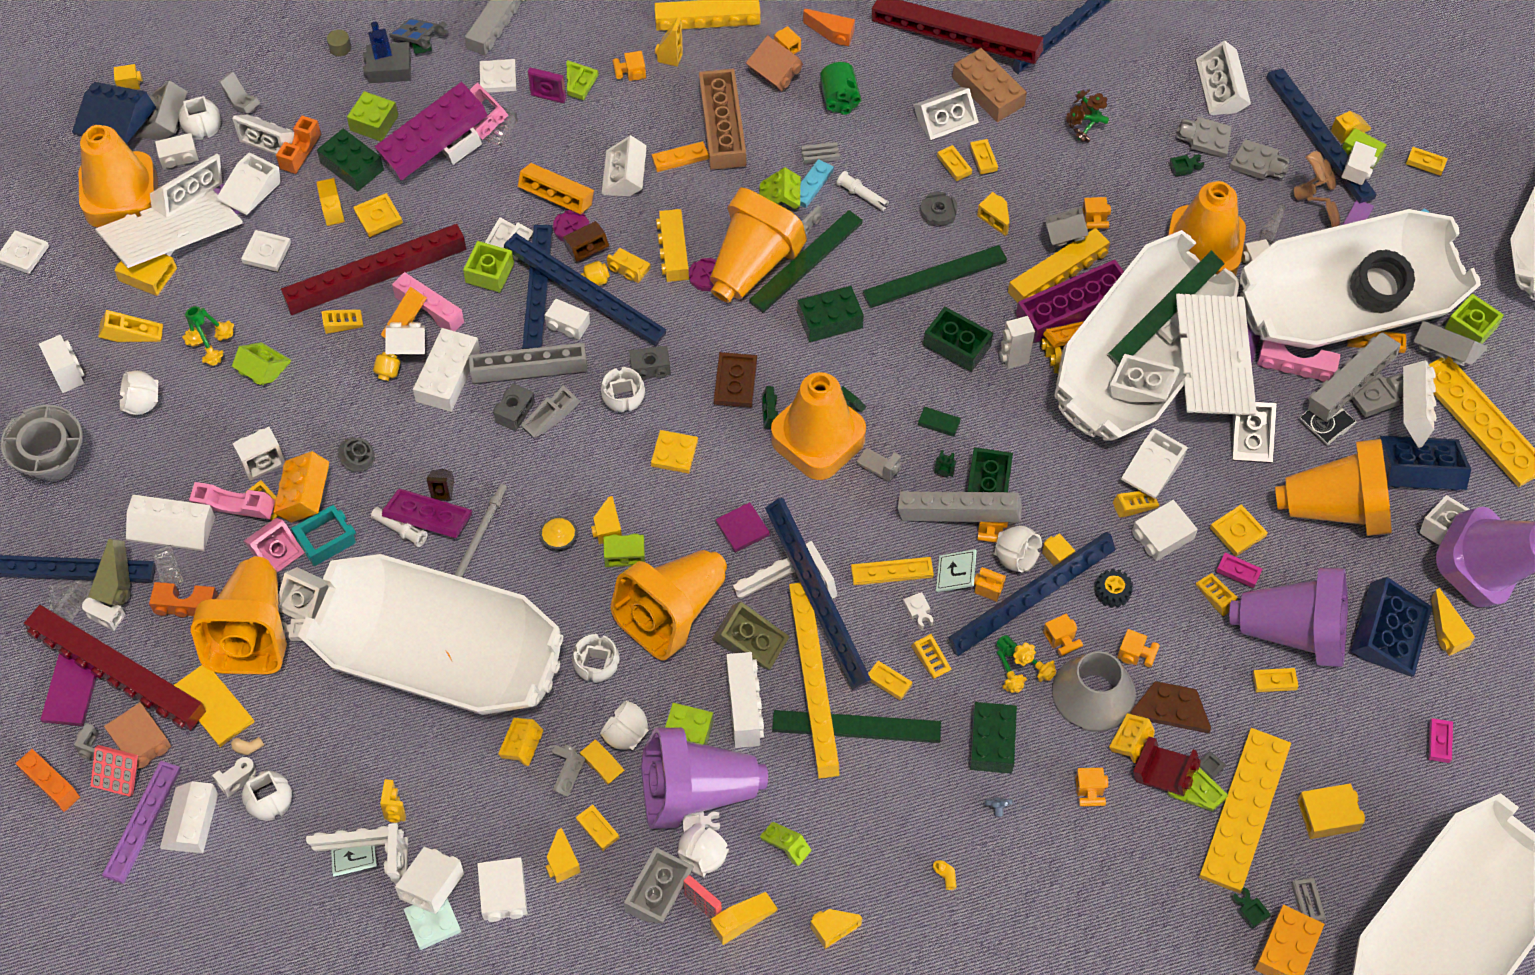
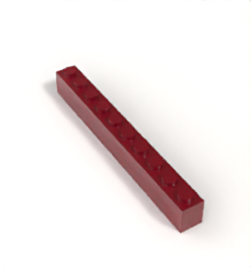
[872,0,1043,64]
[281,224,467,315]
[24,605,206,731]

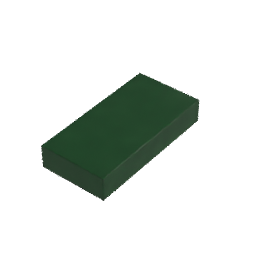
[918,406,961,437]

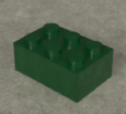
[317,128,384,192]
[797,286,864,343]
[923,306,993,372]
[967,447,1013,493]
[970,702,1017,774]

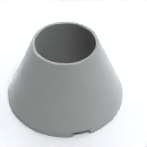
[1,405,83,482]
[1052,651,1136,732]

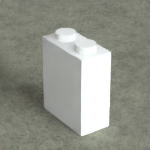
[1132,500,1198,561]
[395,847,464,914]
[478,857,528,922]

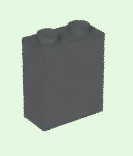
[363,42,411,83]

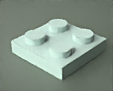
[404,898,461,950]

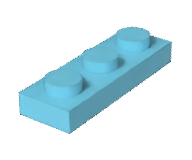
[800,159,834,208]

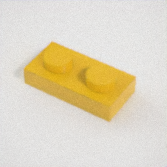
[970,139,998,175]
[937,145,972,181]
[1406,147,1448,176]
[868,661,913,701]
[1252,668,1299,692]
[576,804,620,851]

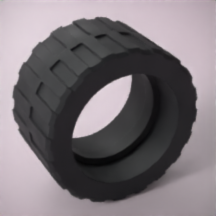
[1350,249,1415,313]

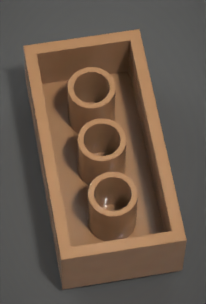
[952,48,1027,122]

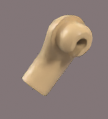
[231,737,264,755]

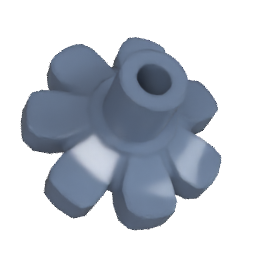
[985,797,1013,817]

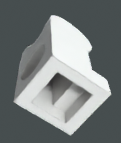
[82,598,126,631]
[212,757,256,797]

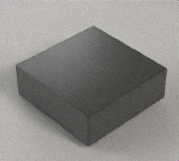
[1200,751,1226,780]

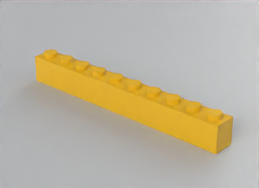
[789,582,840,779]

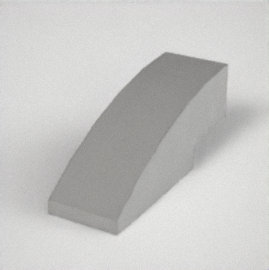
[521,385,581,438]

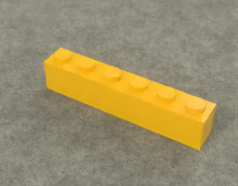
[655,0,760,31]
[1008,228,1110,303]

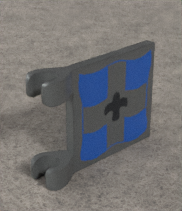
[389,18,448,49]

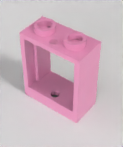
[470,82,509,140]

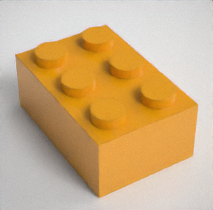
[273,451,329,523]
[1254,904,1325,975]

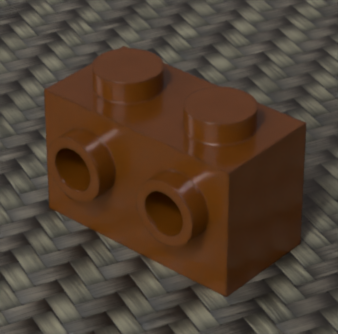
[563,221,609,262]

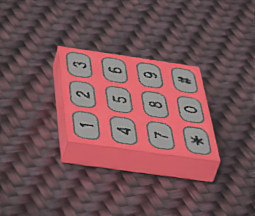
[91,745,138,797]
[683,875,722,918]

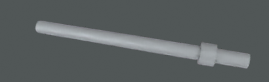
[454,484,507,577]

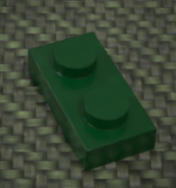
[761,386,778,429]
[841,386,867,412]

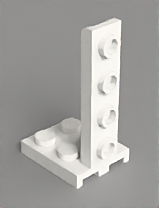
[733,541,837,599]
[306,823,408,885]

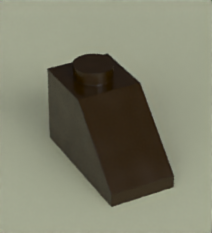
[427,469,454,501]

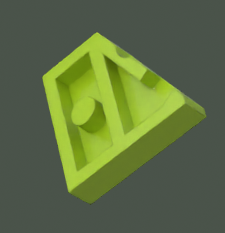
[566,60,599,100]
[1168,767,1228,812]

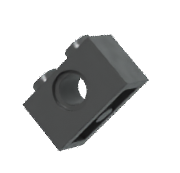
[629,346,671,380]
[493,383,535,431]

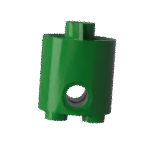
[820,62,861,115]

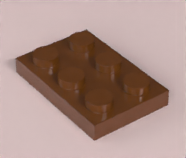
[714,352,757,407]

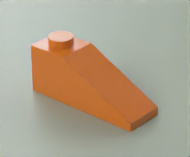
[803,8,855,46]

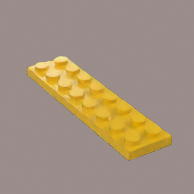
[1429,356,1535,488]
[1199,728,1291,894]

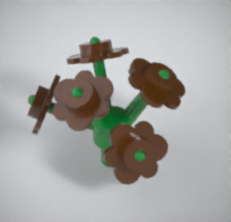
[1066,89,1109,142]

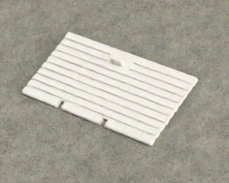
[95,190,242,268]
[1176,294,1257,415]

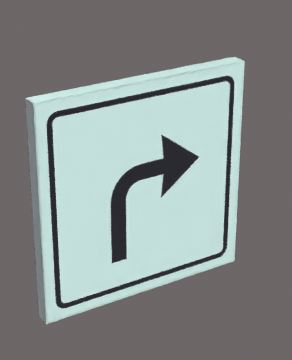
[936,549,977,592]
[331,846,377,877]

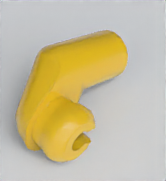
[933,860,956,890]

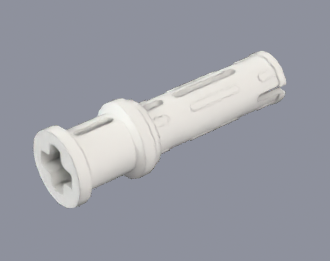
[836,171,889,211]
[371,507,428,547]

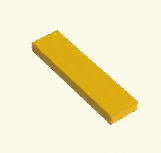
[851,557,934,585]

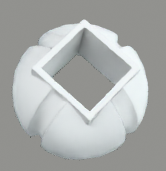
[179,96,221,140]
[601,367,645,412]
[119,370,158,415]
[994,526,1042,573]
[572,634,620,683]
[600,700,649,750]
[242,771,292,821]
[678,823,729,877]

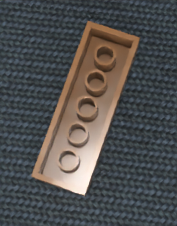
[699,69,746,170]

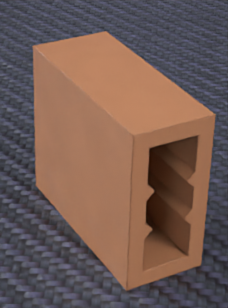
[746,35,803,92]
[104,702,171,770]

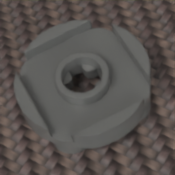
[920,192,958,226]

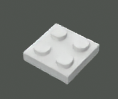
[480,59,516,93]
[0,230,49,274]
[241,230,291,272]

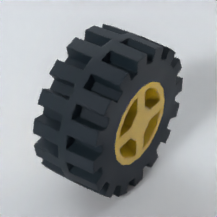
[1095,569,1133,608]

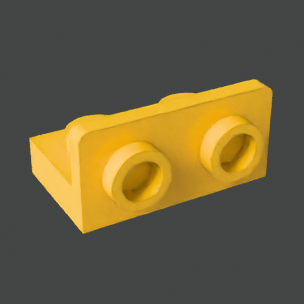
[607,248,651,283]
[1109,713,1155,764]
[498,718,543,766]
[380,779,406,823]

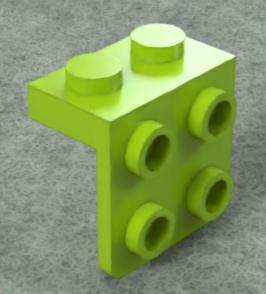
[759,167,801,209]

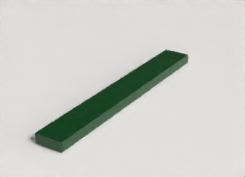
[749,210,863,313]
[863,245,1007,308]
[1108,250,1225,365]
[772,710,941,743]

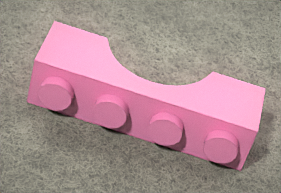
[392,272,464,331]
[1257,340,1341,382]
[189,482,275,519]

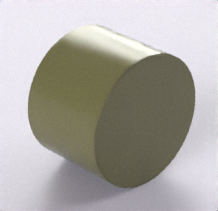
[327,29,351,57]

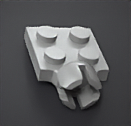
[1176,117,1232,158]
[1230,139,1289,179]
[1352,374,1403,418]

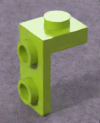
[760,822,812,866]

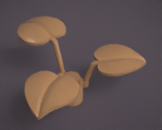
[1294,151,1341,227]

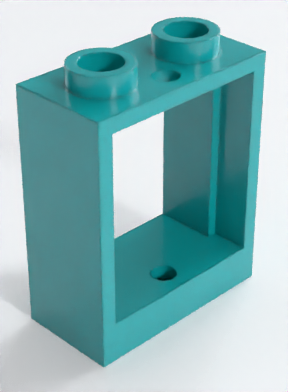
[291,504,356,567]

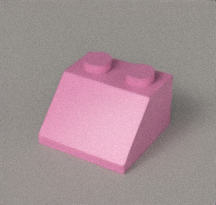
[244,518,305,572]

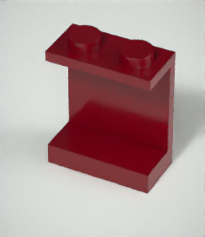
[1133,737,1201,796]

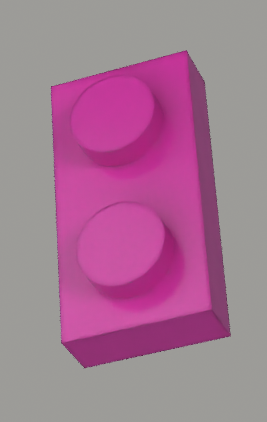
[1216,553,1262,588]
[1428,718,1453,763]

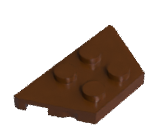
[1130,681,1211,734]

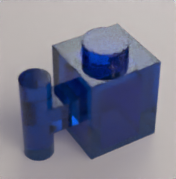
[368,21,392,60]

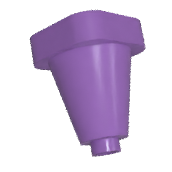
[1436,507,1535,607]
[1229,568,1348,667]
[641,727,768,829]

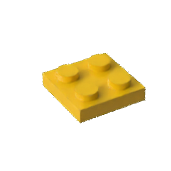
[353,193,403,237]
[651,430,698,474]
[1210,504,1268,556]

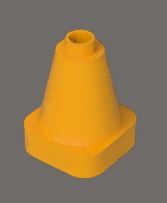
[78,125,158,227]
[1167,181,1246,276]
[710,187,807,303]
[771,372,866,480]
[1275,439,1392,536]
[611,550,727,660]
[190,556,287,674]

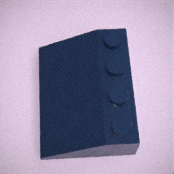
[72,82,156,144]
[1380,436,1471,491]
[1351,577,1433,677]

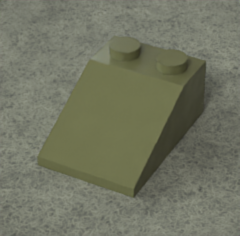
[88,538,131,605]
[712,601,790,670]

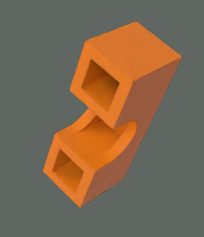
[276,115,321,174]
[149,582,218,617]
[15,749,80,812]

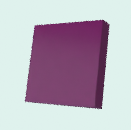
[528,67,566,103]
[715,502,770,553]

